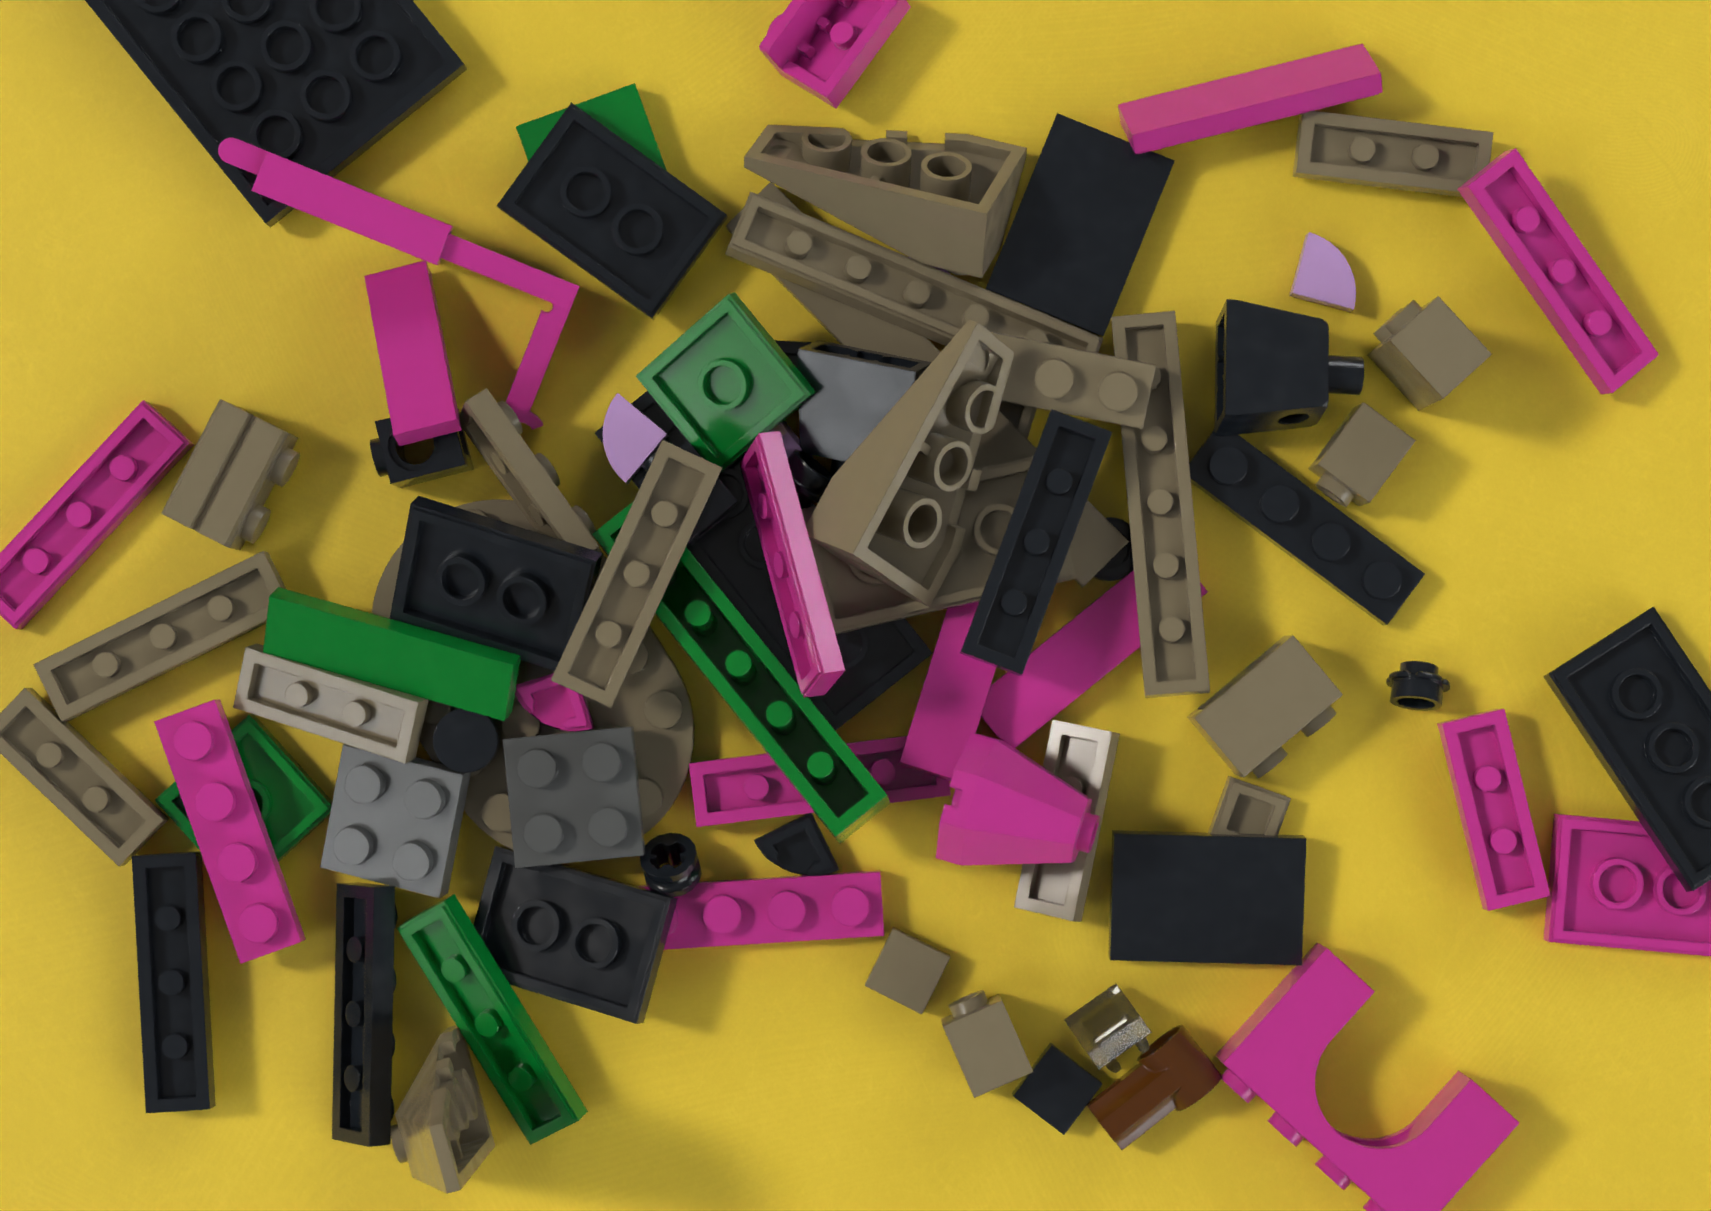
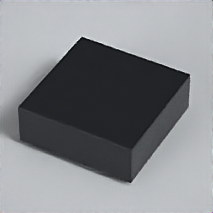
[1012,1043,1102,1135]

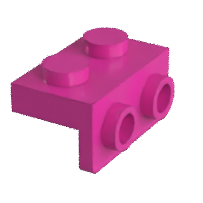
[759,0,911,109]

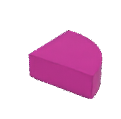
[515,673,594,731]

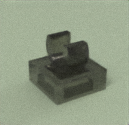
[1064,983,1152,1073]

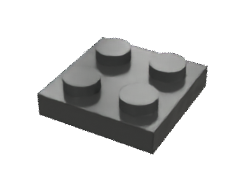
[503,726,646,868]
[320,744,471,898]

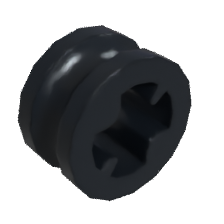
[640,833,702,897]

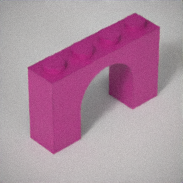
[1215,943,1519,1211]

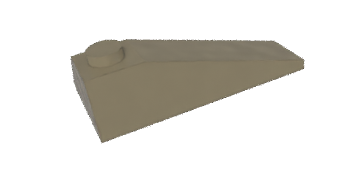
[744,125,1027,278]
[806,320,1015,607]
[390,1025,495,1194]

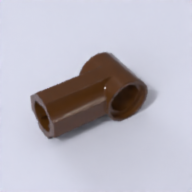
[1087,1025,1222,1150]

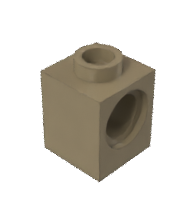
[1308,402,1416,507]
[941,990,1033,1098]

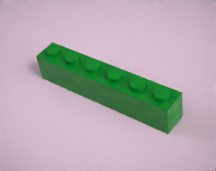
[592,501,890,844]

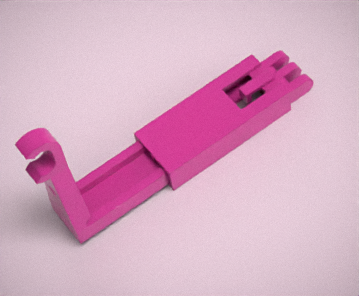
[218,138,579,430]

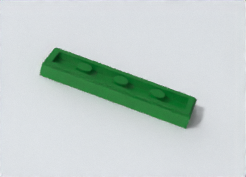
[263,587,521,721]
[397,894,588,1145]

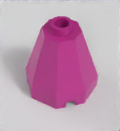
[936,733,1100,865]

